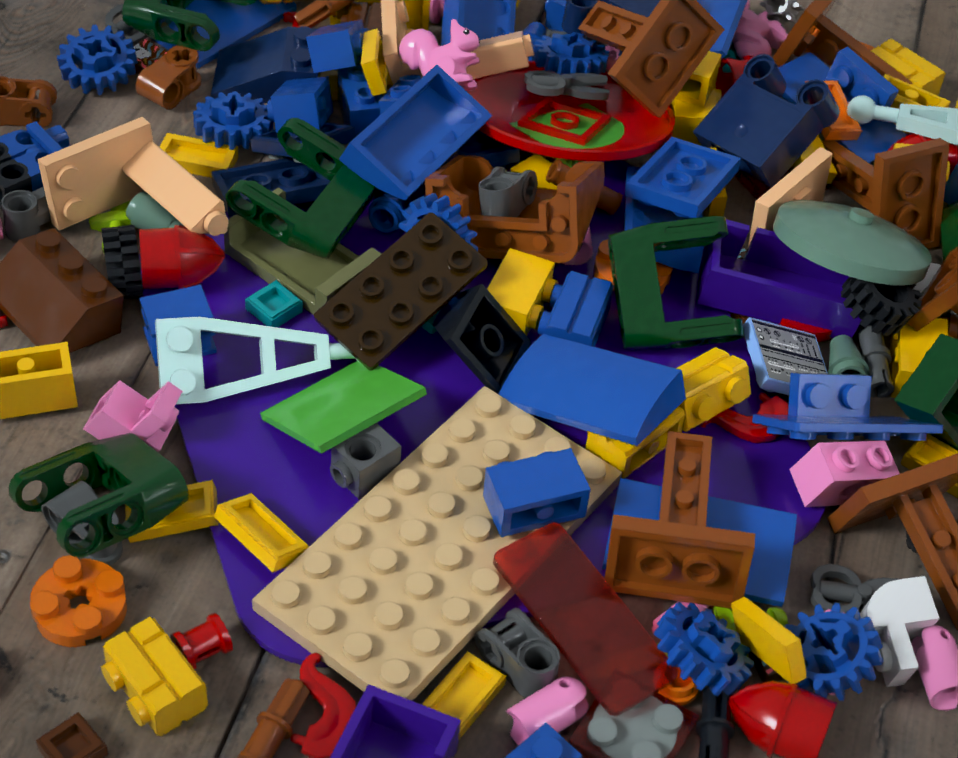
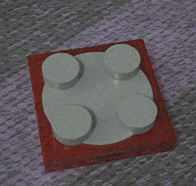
[568,670,699,758]

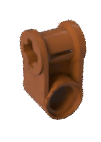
[136,46,202,110]
[0,76,58,128]

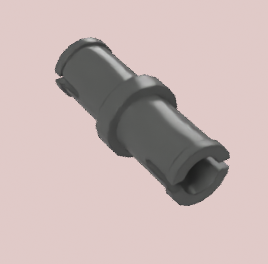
[856,322,895,398]

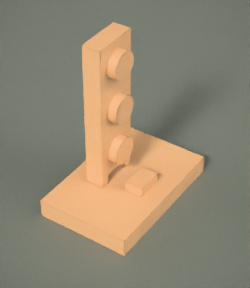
[748,147,833,247]

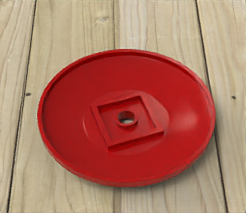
[467,61,675,161]

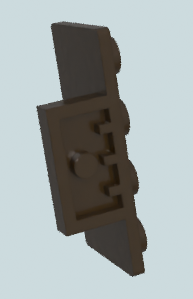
[314,212,487,371]

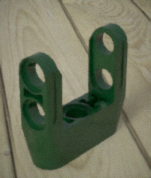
[122,0,257,51]
[225,118,378,259]
[608,216,745,350]
[8,433,189,558]

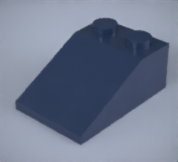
[211,26,321,103]

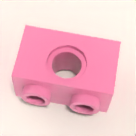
[789,440,900,507]

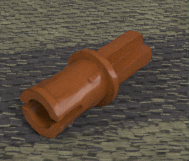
[295,0,356,28]
[238,678,310,758]

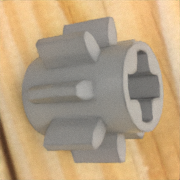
[760,0,804,26]

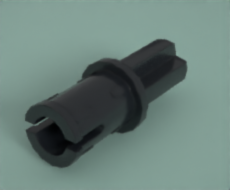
[696,686,735,758]

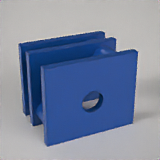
[139,285,217,366]

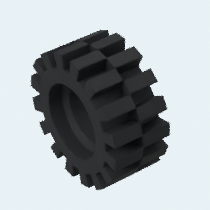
[101,225,144,299]
[841,277,922,335]

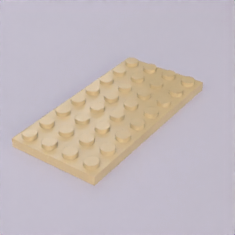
[252,386,623,701]

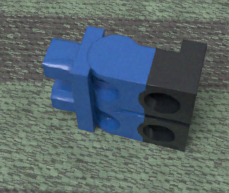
[0,121,70,210]

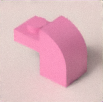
[83,380,183,452]

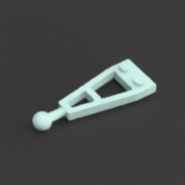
[847,95,958,145]
[155,317,359,405]

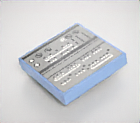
[743,317,828,395]

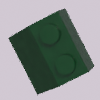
[894,334,958,450]

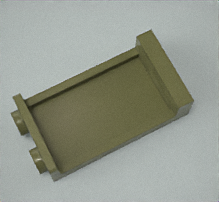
[224,187,381,315]

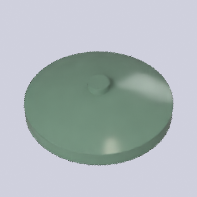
[773,200,932,285]

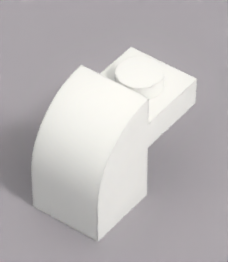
[860,576,940,687]

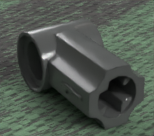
[1,187,51,242]

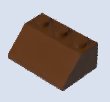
[0,228,124,353]

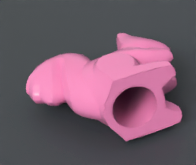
[732,0,788,59]
[399,19,480,91]

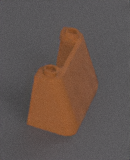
[425,155,604,263]

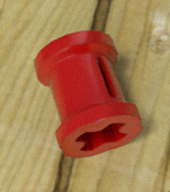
[170,613,233,669]

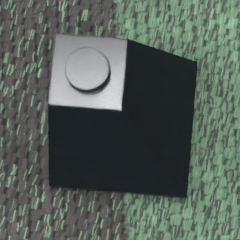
[432,284,532,394]

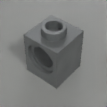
[330,423,401,499]

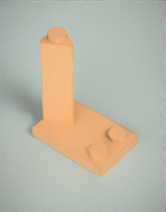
[381,0,534,85]
[37,117,229,236]

